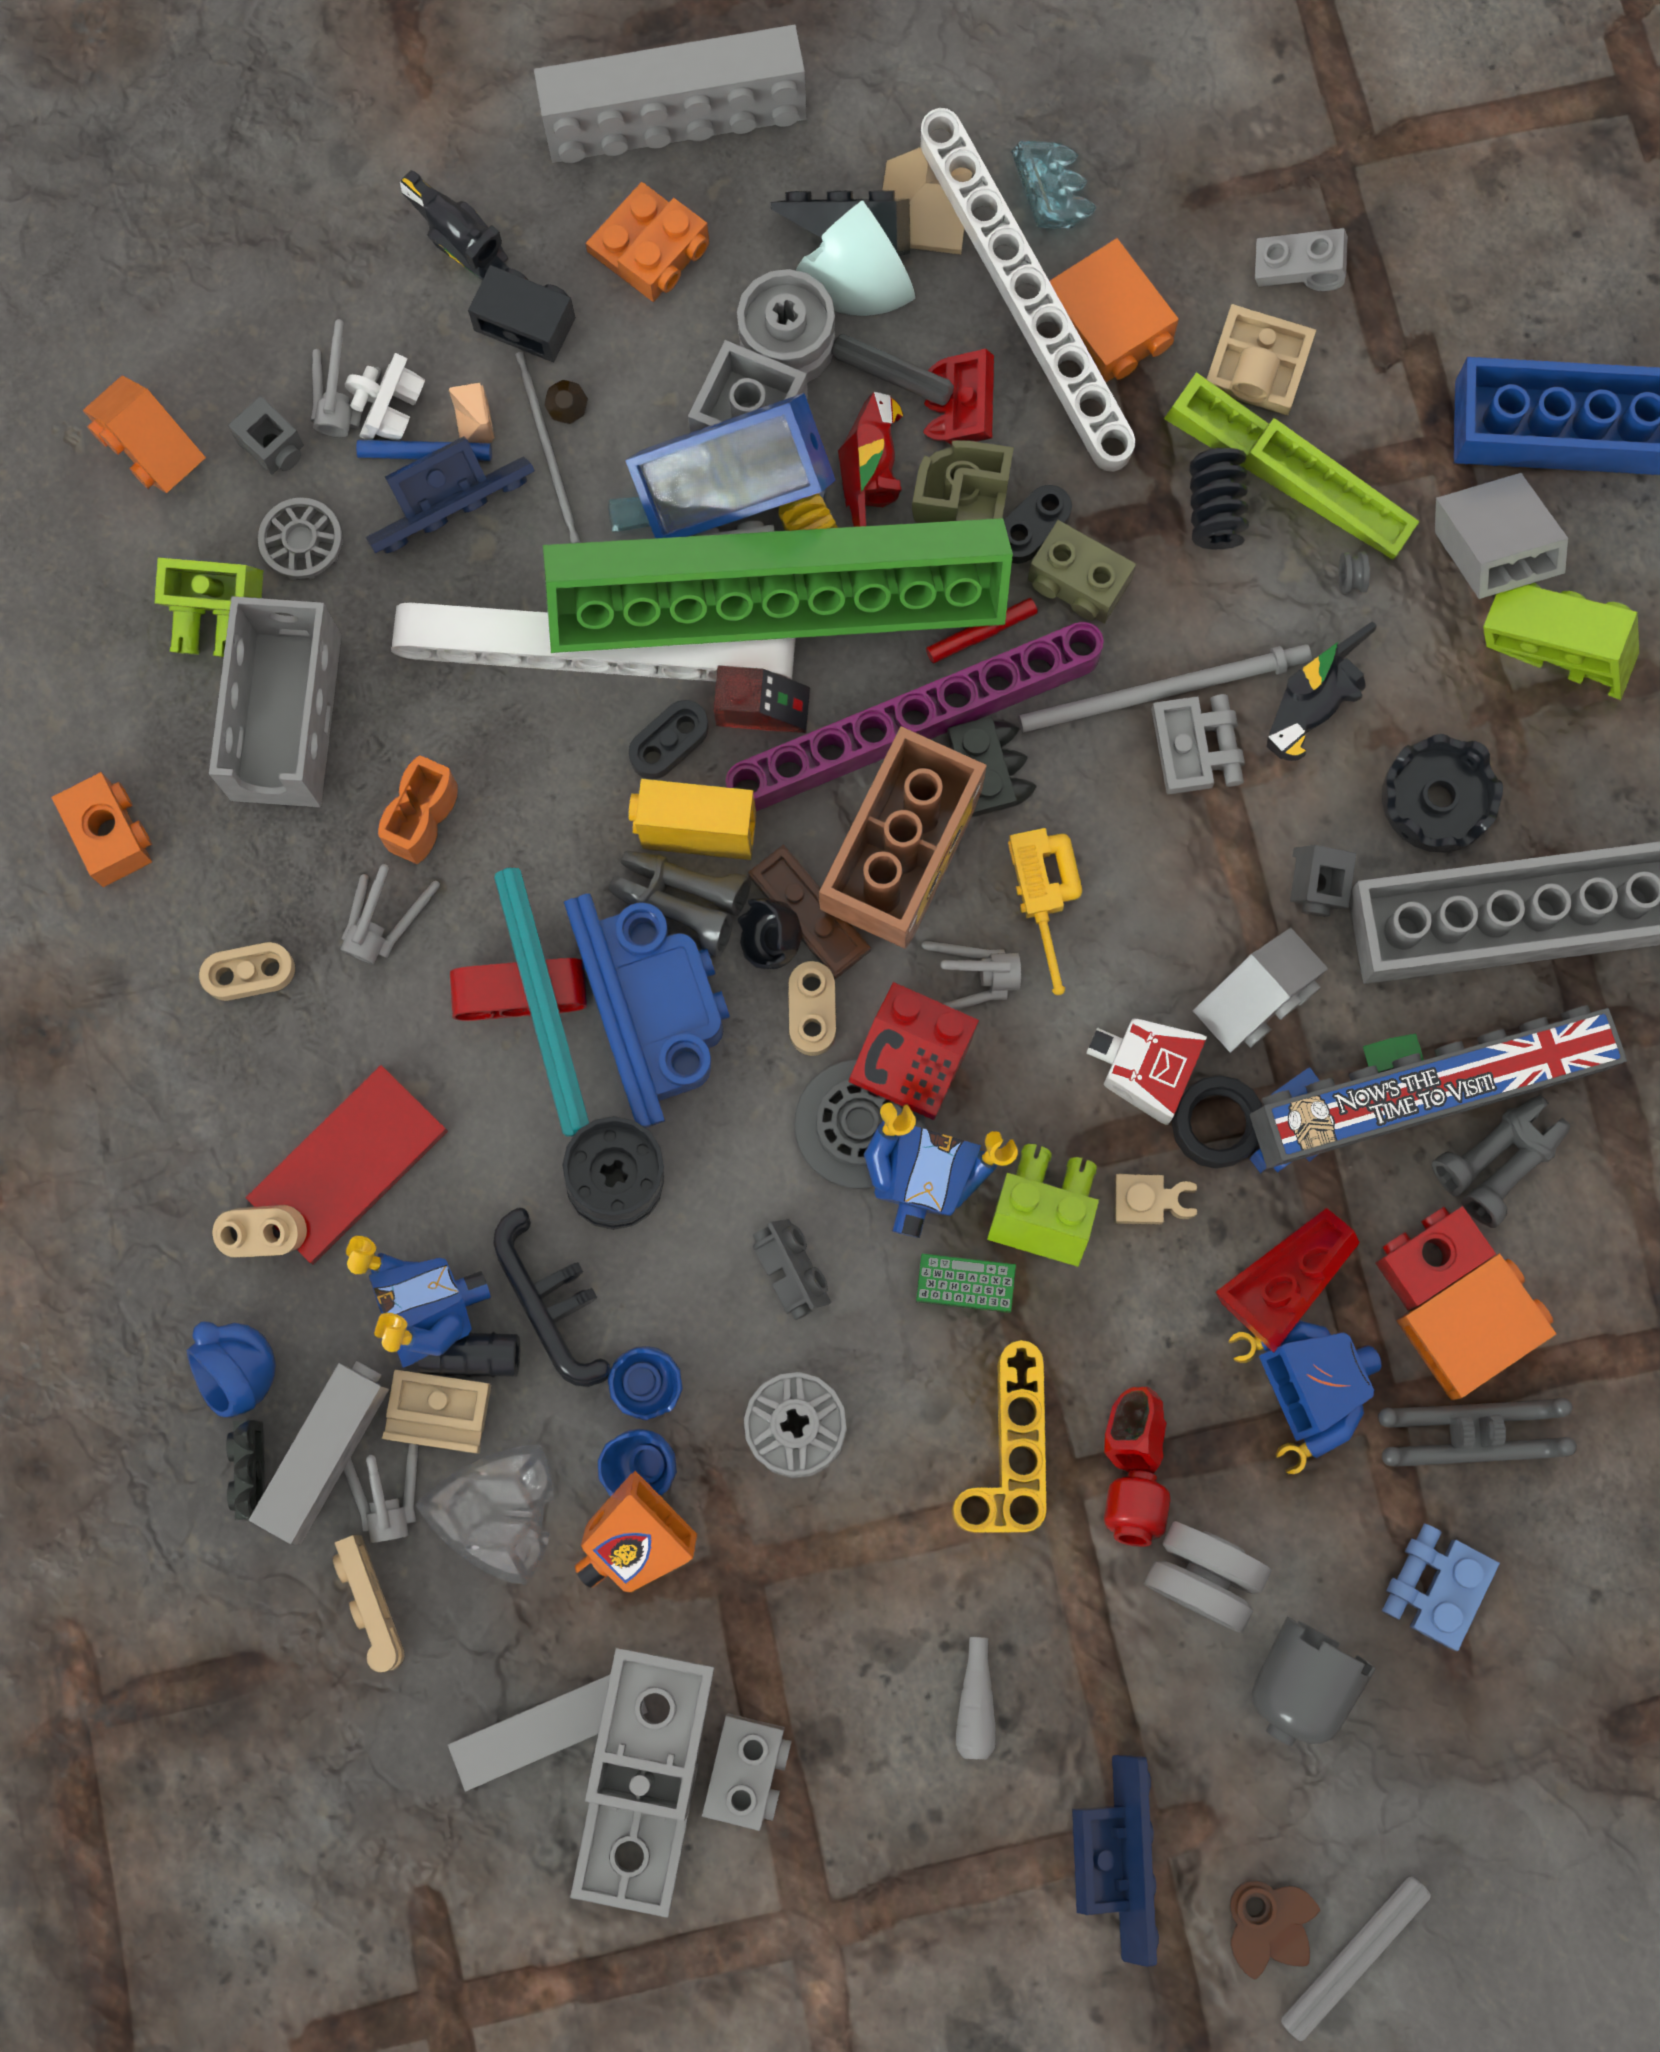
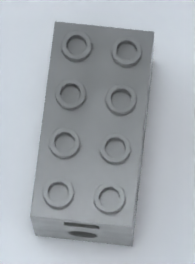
[209,596,342,807]

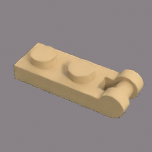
[333,1535,405,1672]

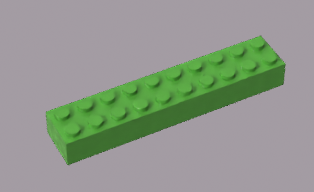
[543,518,1013,653]

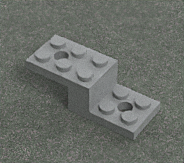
[570,1647,715,1918]

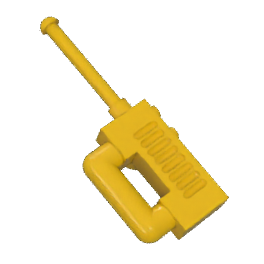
[1008,828,1083,995]

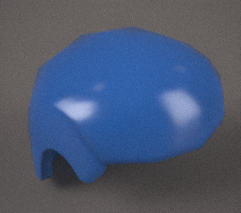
[608,1346,683,1420]
[598,1429,677,1496]

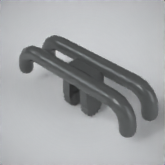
[1378,1398,1577,1467]

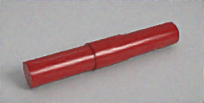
[926,597,1038,664]

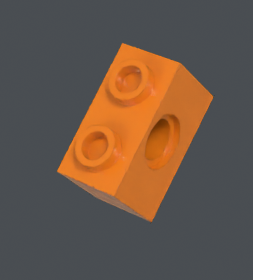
[51,772,152,887]

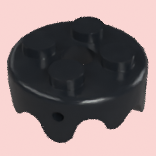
[1382,734,1503,853]

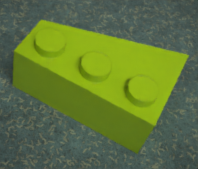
[1483,583,1639,700]

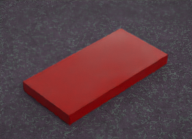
[245,1065,448,1265]

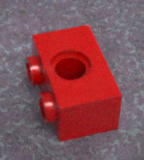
[1375,1206,1496,1310]

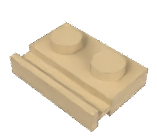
[382,1370,491,1454]

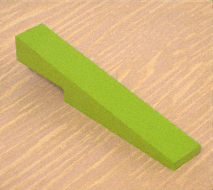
[1164,372,1420,560]

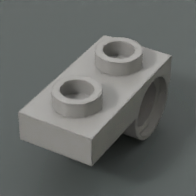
[1255,228,1348,291]

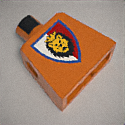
[575,1471,697,1592]

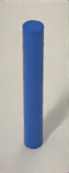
[356,440,492,461]

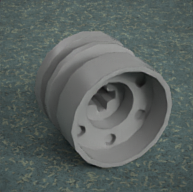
[744,1372,847,1479]

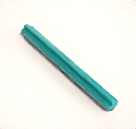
[494,867,589,1137]

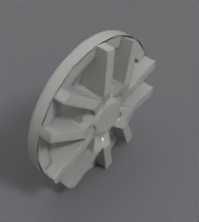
[258,498,343,580]

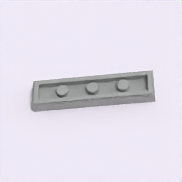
[448,1675,649,1792]

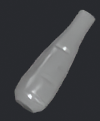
[956,1637,996,1760]

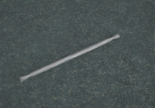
[515,352,581,543]

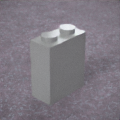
[1435,473,1568,599]

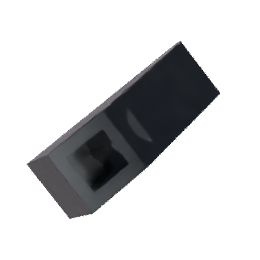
[771,190,910,256]

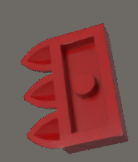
[923,349,994,445]

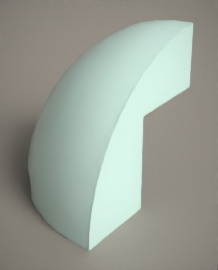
[796,200,915,316]

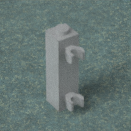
[248,1361,389,1545]

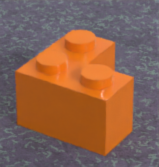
[83,375,206,493]

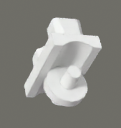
[345,353,425,441]

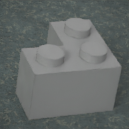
[1193,927,1328,1053]

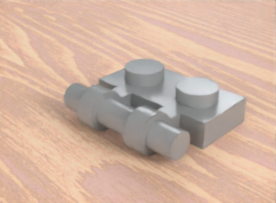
[1151,694,1245,795]

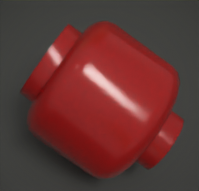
[1104,1470,1171,1547]

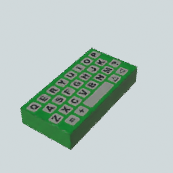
[916,1253,1016,1313]

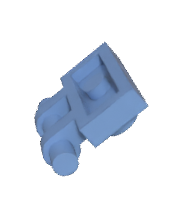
[1382,1523,1500,1651]

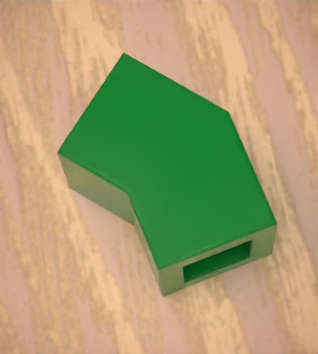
[1362,1033,1424,1073]

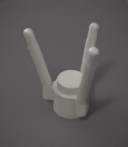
[311,319,381,437]
[340,864,440,965]
[922,941,1021,1010]
[344,1444,418,1543]

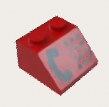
[848,982,979,1120]

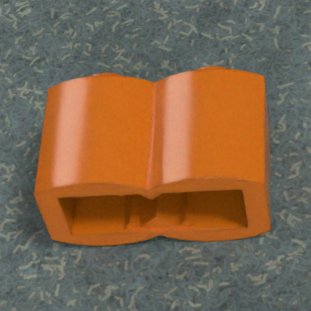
[378,755,458,864]

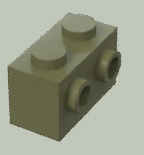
[1028,520,1136,624]

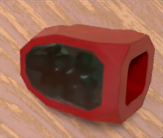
[1104,1386,1167,1474]

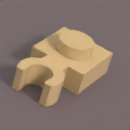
[1114,1174,1197,1225]

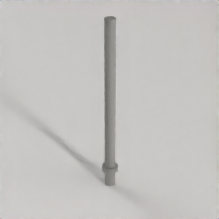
[1018,644,1312,733]

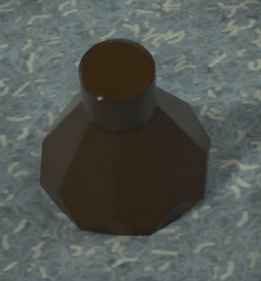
[544,380,588,424]

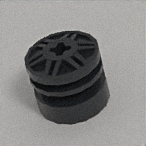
[562,1116,664,1230]

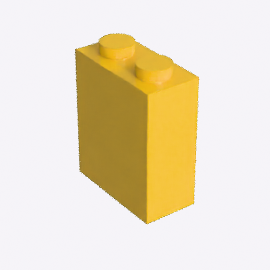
[629,779,757,860]

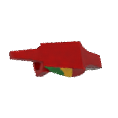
[838,392,903,527]

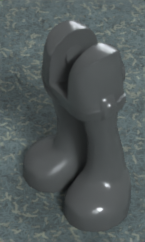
[608,851,751,958]
[1431,1095,1571,1228]

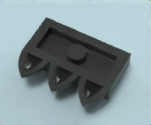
[947,716,1036,817]
[226,1420,265,1520]

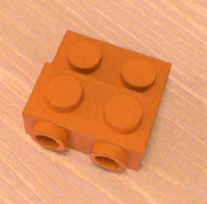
[585,181,709,302]

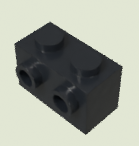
[468,265,576,363]

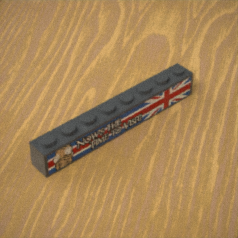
[1249,1005,1627,1169]

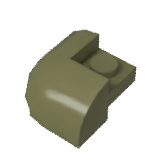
[912,441,1014,523]

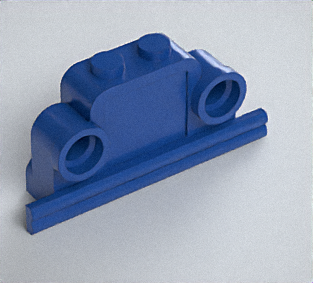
[564,893,730,1128]

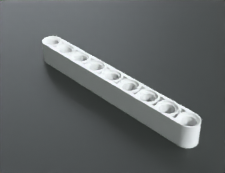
[921,108,1135,472]
[391,603,796,685]

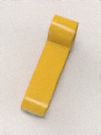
[952,1340,1047,1533]

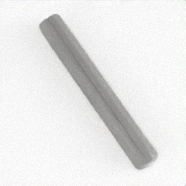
[1281,1876,1431,2041]

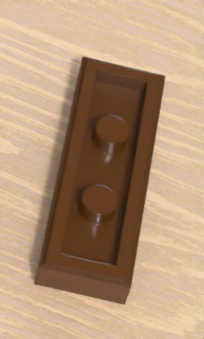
[748,844,871,980]

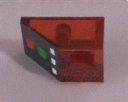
[714,665,810,733]

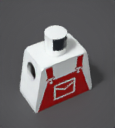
[1086,1019,1207,1125]

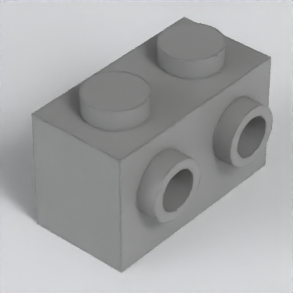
[702,1713,791,1831]

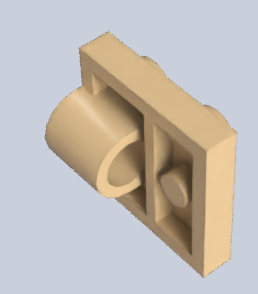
[1207,304,1316,416]

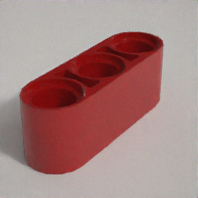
[450,958,587,1021]

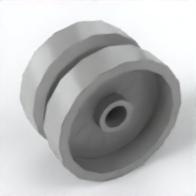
[737,269,835,383]
[1144,1521,1272,1633]

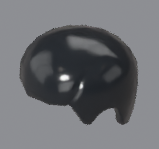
[738,898,803,969]

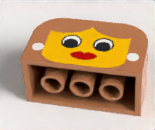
[819,726,987,949]

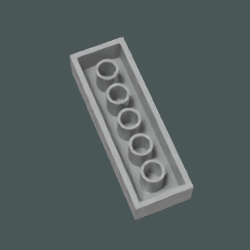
[534,24,806,163]

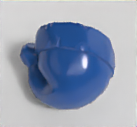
[186,1321,276,1417]

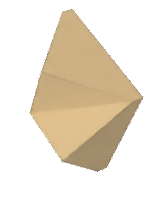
[883,147,973,255]

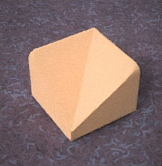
[449,383,495,443]

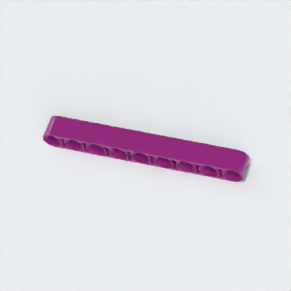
[725,622,1104,812]

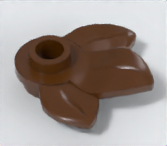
[1230,1880,1320,1980]

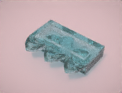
[1011,141,1096,228]

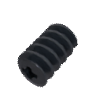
[1189,448,1249,550]

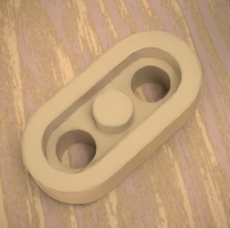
[199,942,295,1001]
[789,961,836,1056]
[212,1205,307,1257]

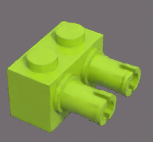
[155,557,264,657]
[987,1144,1099,1267]

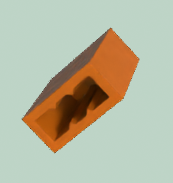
[1049,238,1179,382]
[1396,1253,1556,1401]

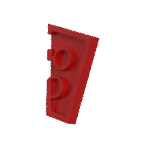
[1215,1208,1360,1353]

